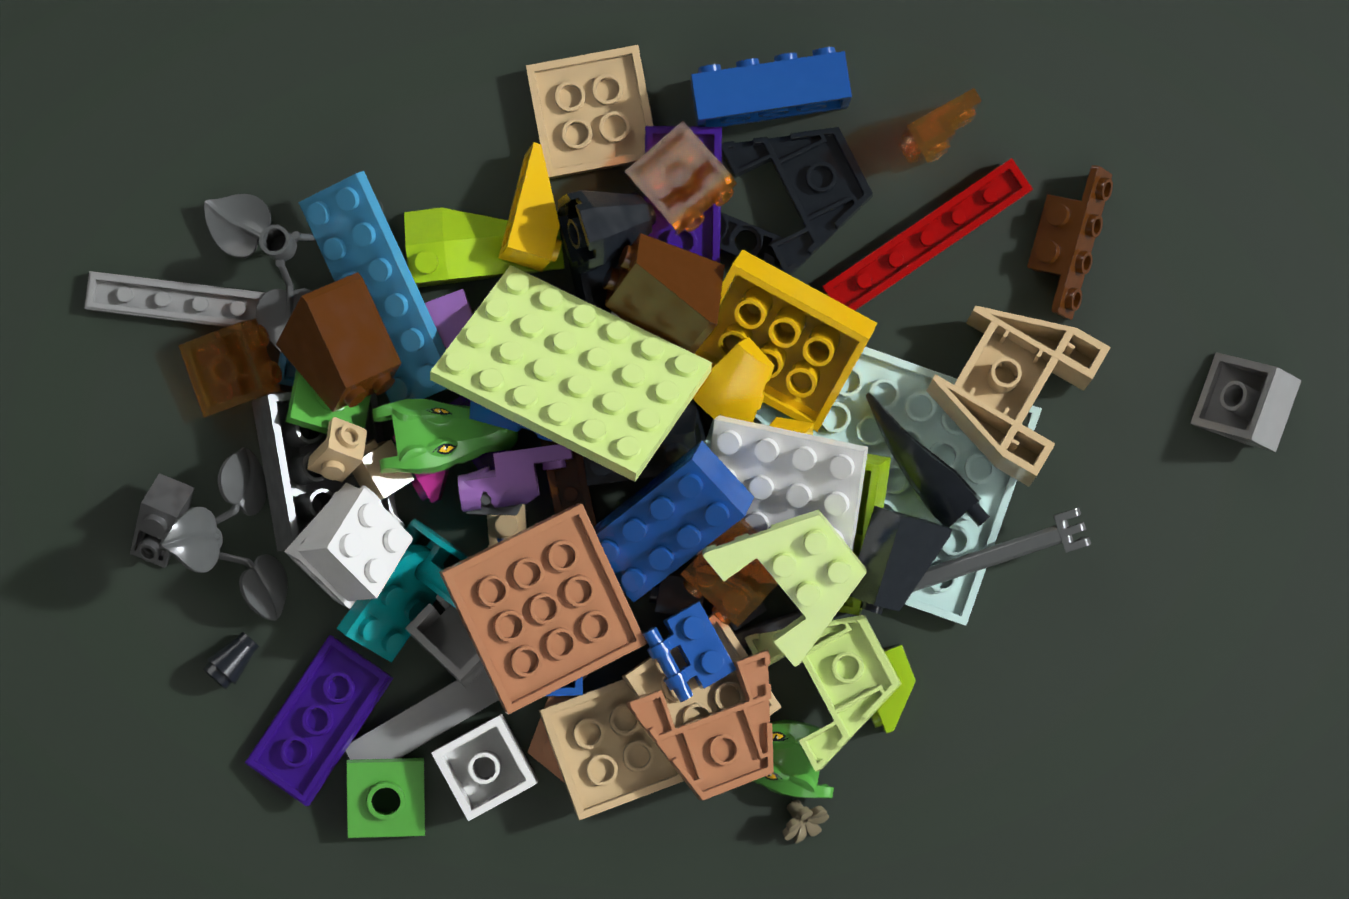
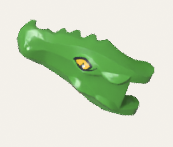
[372,399,518,474]
[752,720,834,799]

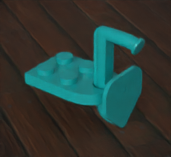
[337,518,469,662]

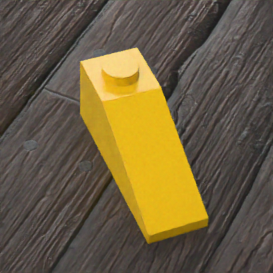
[498,142,562,272]

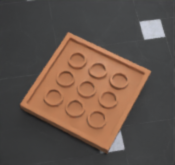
[439,503,647,715]

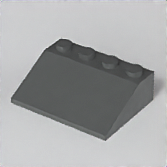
[252,392,398,552]

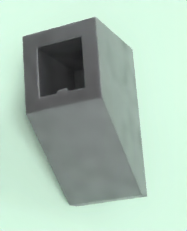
[130,473,195,568]

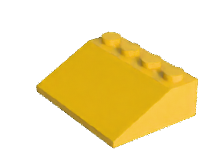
[695,249,877,432]

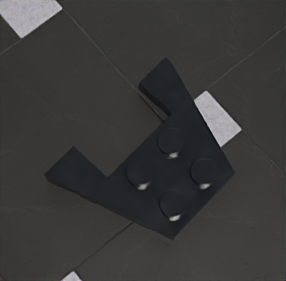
[722,127,873,275]

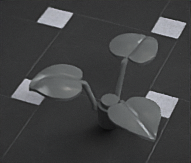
[204,194,383,353]
[159,447,288,621]

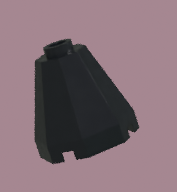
[558,190,656,274]

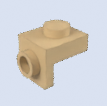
[307,417,367,482]

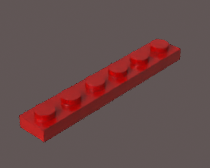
[822,158,1033,311]

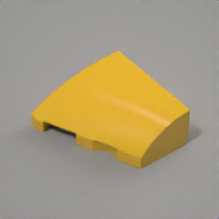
[693,337,775,422]

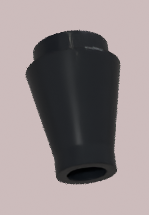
[203,632,259,689]

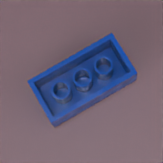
[691,47,852,127]
[593,441,754,602]

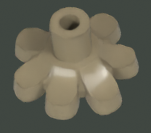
[782,800,829,844]

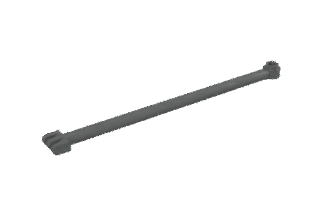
[733,507,1091,648]

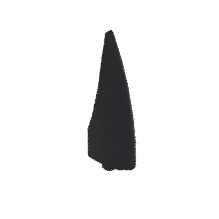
[865,392,990,528]

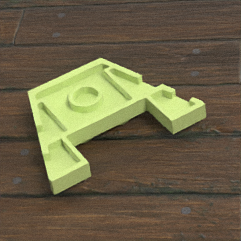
[702,509,867,667]
[745,615,902,772]

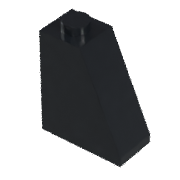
[850,506,952,614]

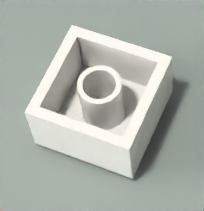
[298,488,413,601]
[431,714,539,821]

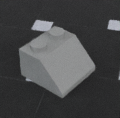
[1190,352,1301,452]

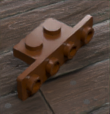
[1027,165,1113,320]

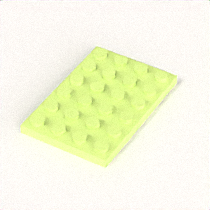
[430,265,712,482]

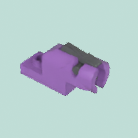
[458,444,573,516]

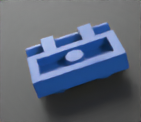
[643,601,737,702]

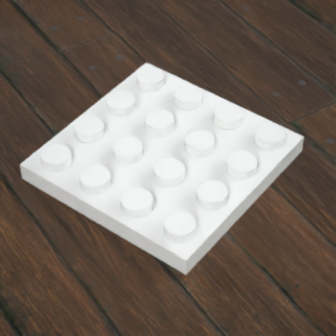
[696,415,868,583]

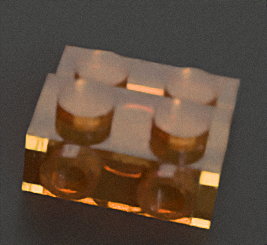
[899,88,982,164]
[625,121,737,234]
[179,318,282,417]
[681,518,778,627]

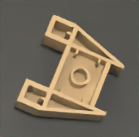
[926,306,1111,487]

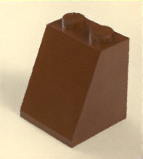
[603,233,725,354]
[276,272,401,412]

